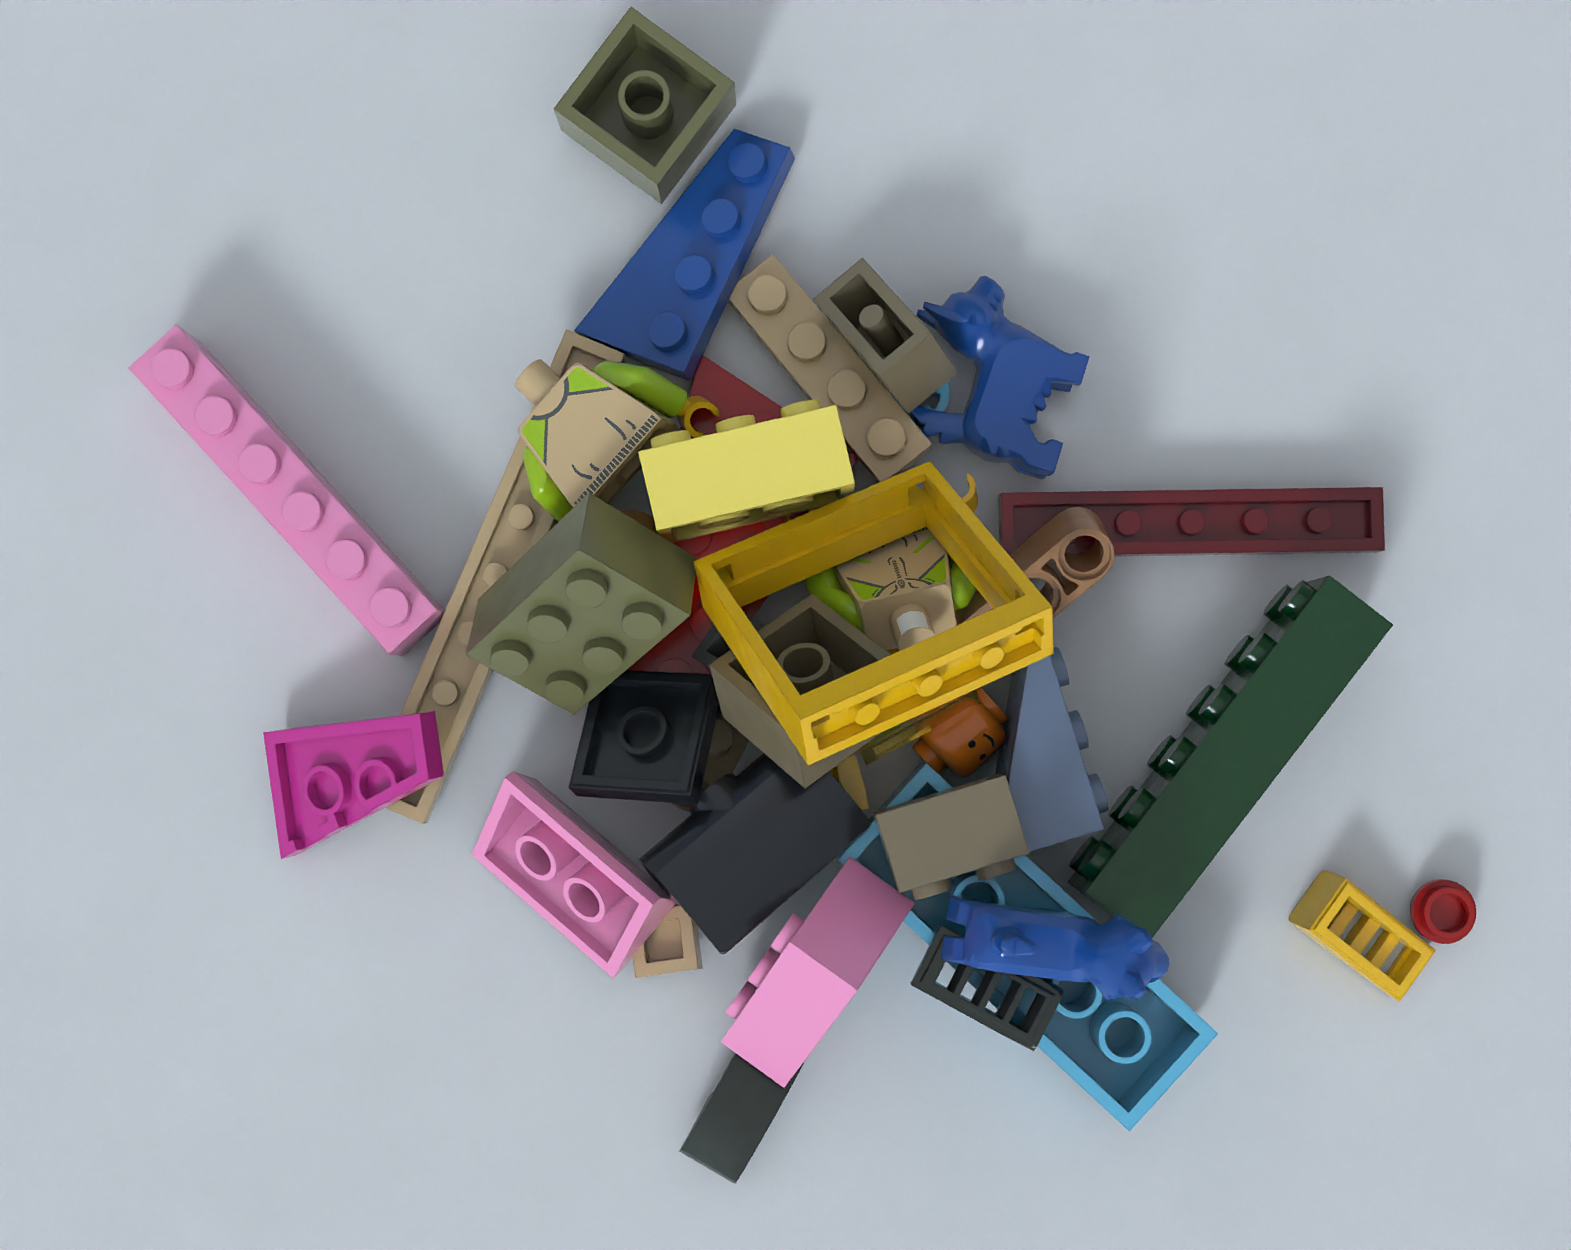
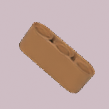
[956,507,1115,625]

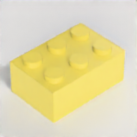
[638,399,855,543]

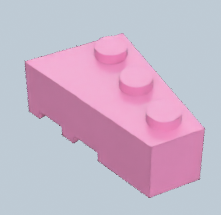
[721,857,915,1088]

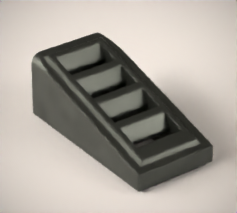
[910,924,1064,1051]

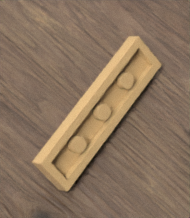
[728,254,932,483]

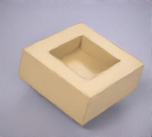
[632,906,703,978]

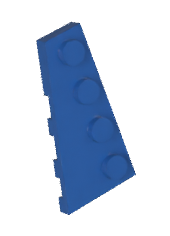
[574,128,795,381]

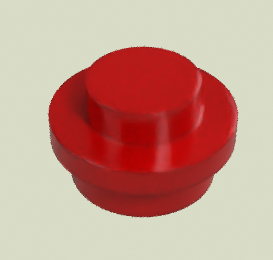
[1410,879,1476,944]

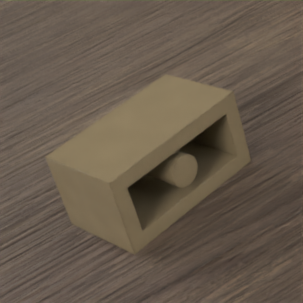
[813,257,958,414]
[873,774,1030,900]

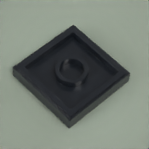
[568,670,719,805]

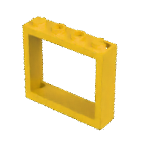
[693,461,1054,766]

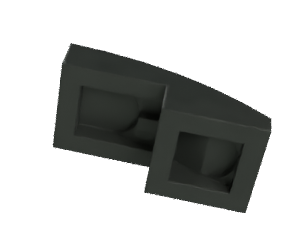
[679,1053,804,1184]

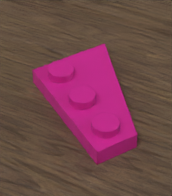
[263,711,444,859]

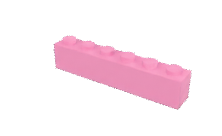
[128,325,445,657]

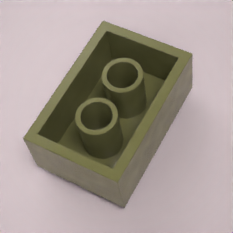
[466,492,698,714]

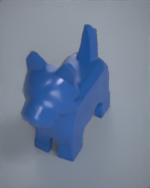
[910,275,1090,479]
[941,895,1170,1000]

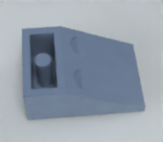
[995,647,1109,852]

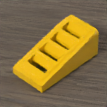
[1288,870,1436,1002]

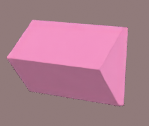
[472,771,676,978]

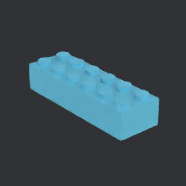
[836,762,1218,1132]

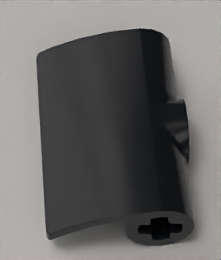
[639,753,870,954]

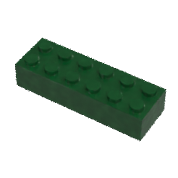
[1067,575,1393,938]

